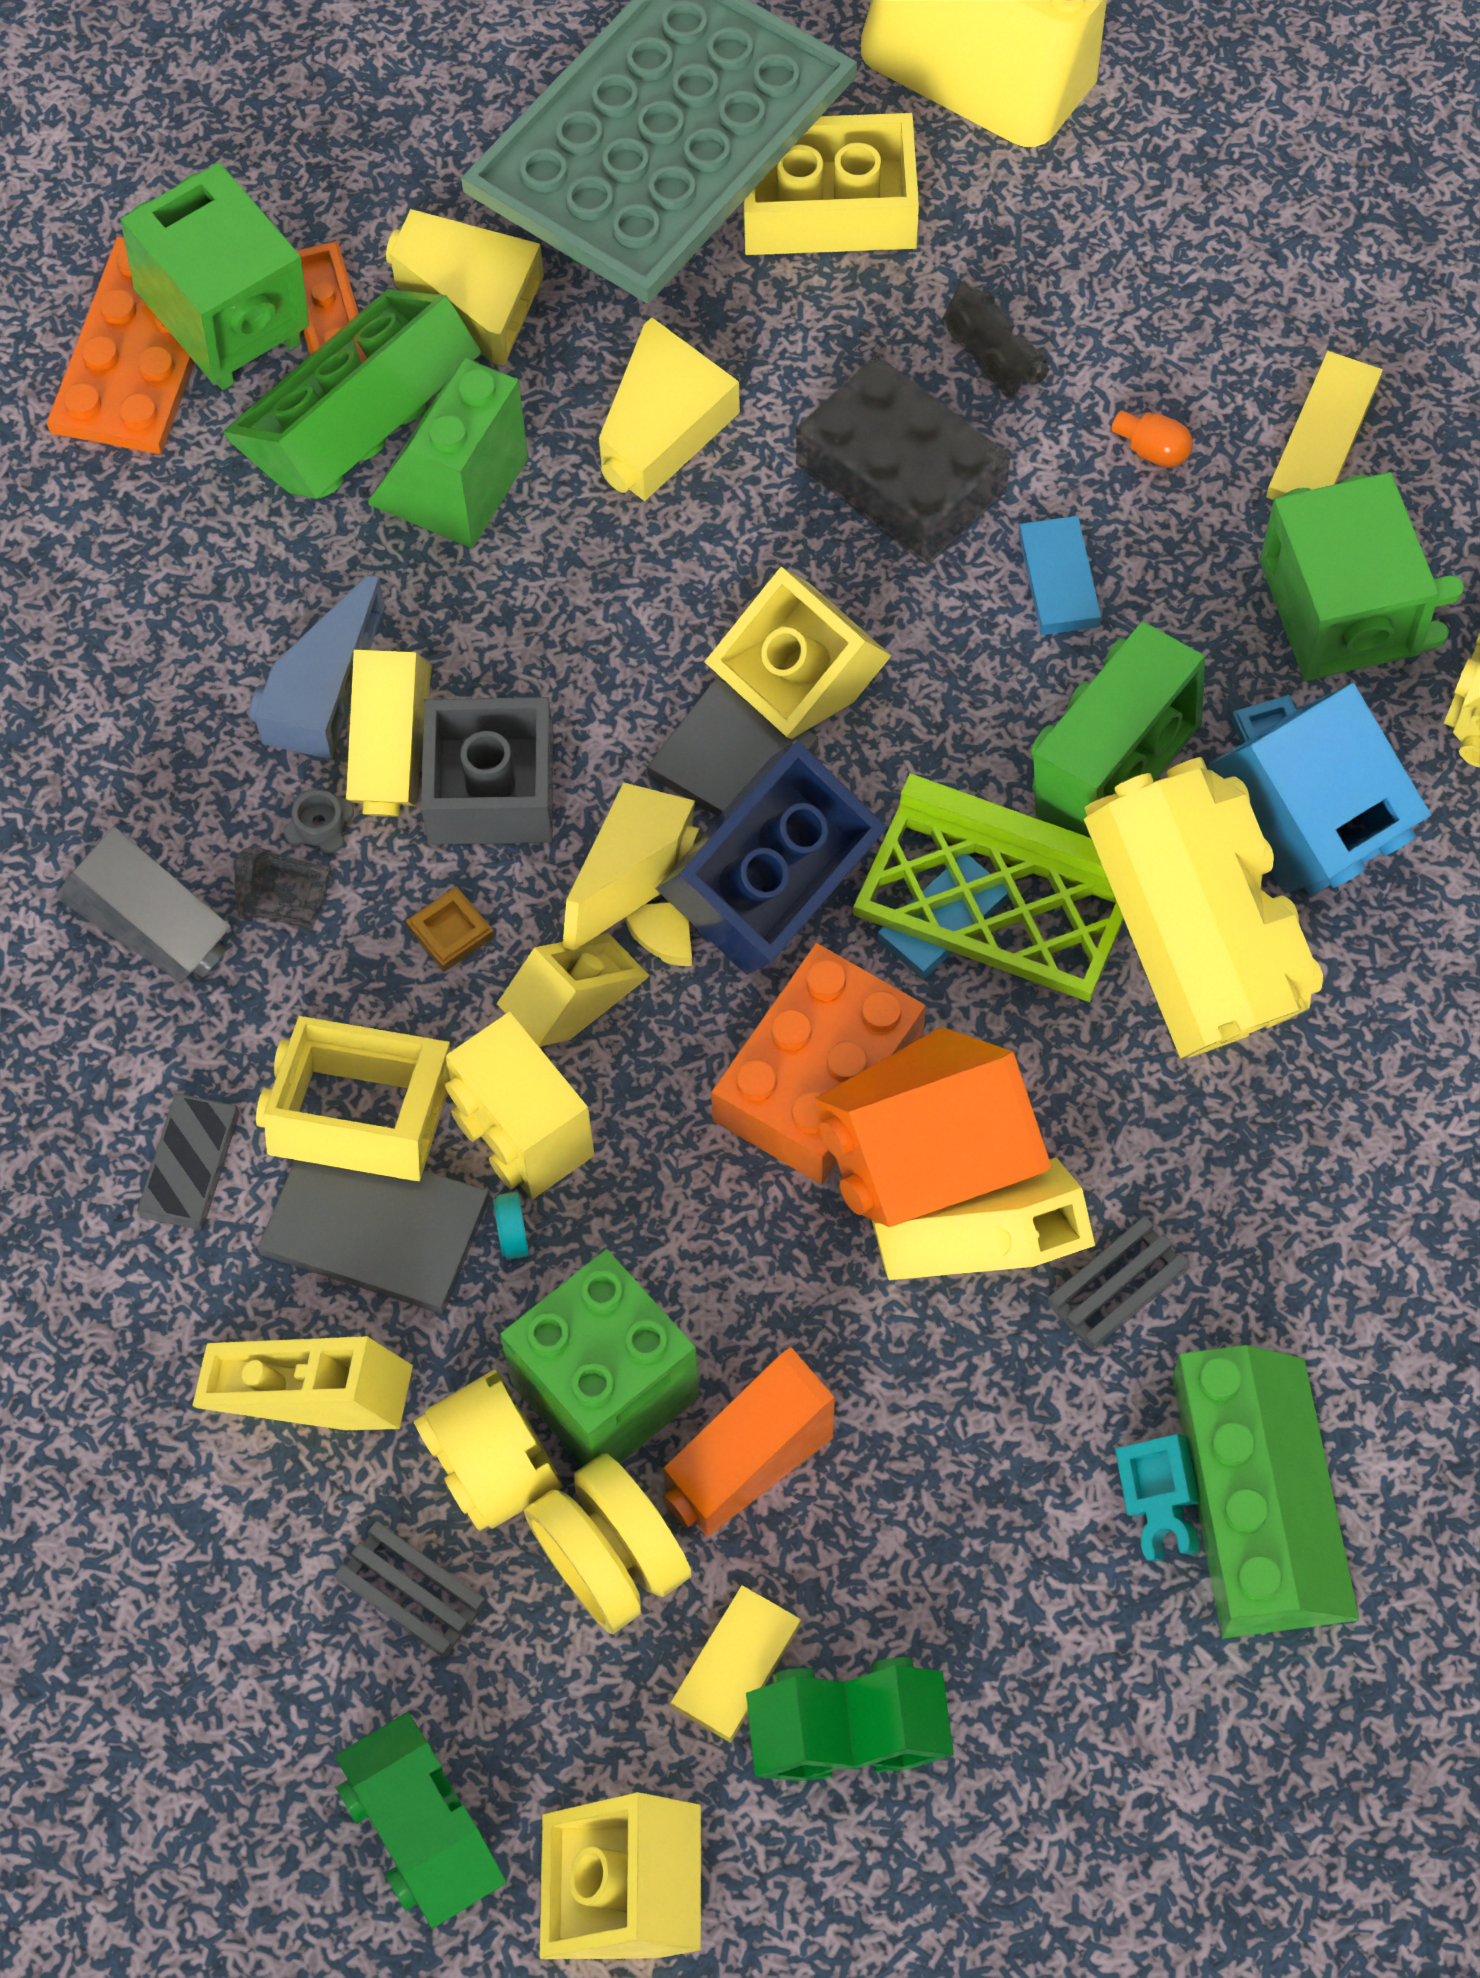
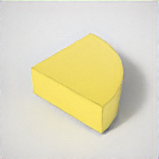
[626,902,693,966]

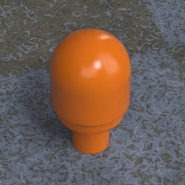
[1112,410,1193,468]

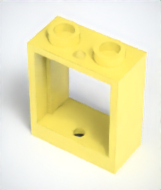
[256,1016,451,1182]

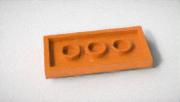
[47,237,195,455]

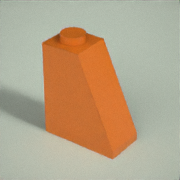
[662,1347,835,1537]

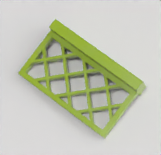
[853,773,1124,1002]

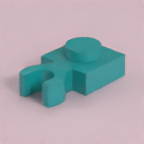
[1115,1434,1200,1562]

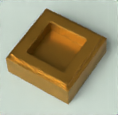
[406,886,495,972]

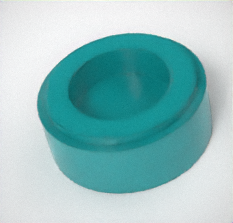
[493,1191,529,1260]

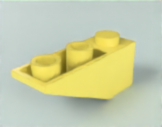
[872,1157,1095,1280]

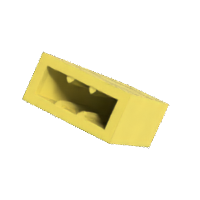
[386,209,544,366]
[599,318,740,501]
[346,649,432,817]

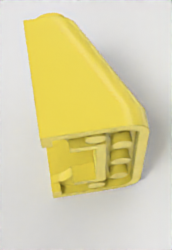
[861,0,1107,147]

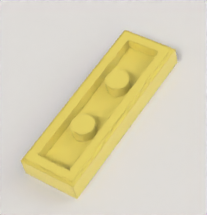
[1266,351,1383,500]

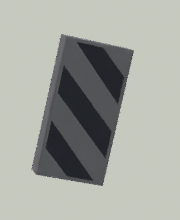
[137,1093,240,1231]

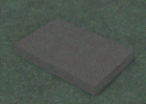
[258,1160,490,1315]

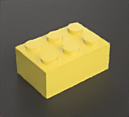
[743,113,919,255]

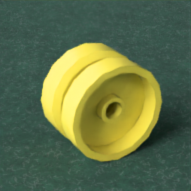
[524,1453,691,1634]

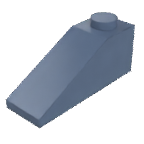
[250,575,385,759]

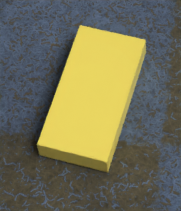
[671,1585,801,1743]

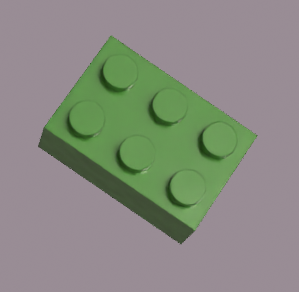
[1031,621,1205,838]

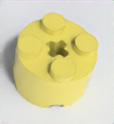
[414,1369,564,1531]

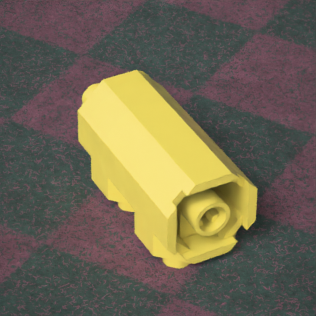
[1084,757,1323,1059]

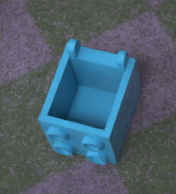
[1207,682,1431,895]

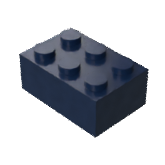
[655,740,888,975]

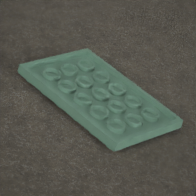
[461,0,857,304]

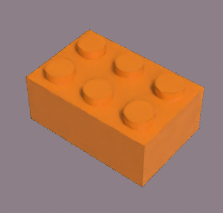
[711,943,926,1185]

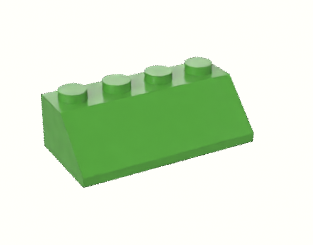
[222,289,482,499]
[1172,1345,1359,1639]

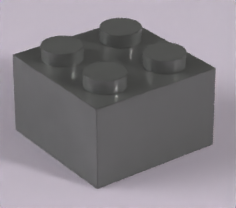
[421,697,554,845]

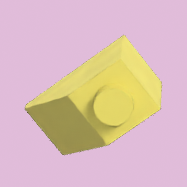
[497,933,649,1047]

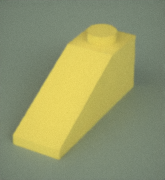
[563,782,701,951]
[192,1336,413,1430]

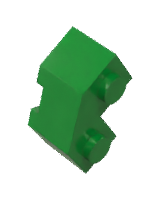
[746,1657,954,1782]
[334,1712,507,1929]

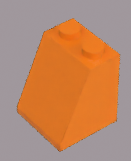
[815,1027,1052,1227]

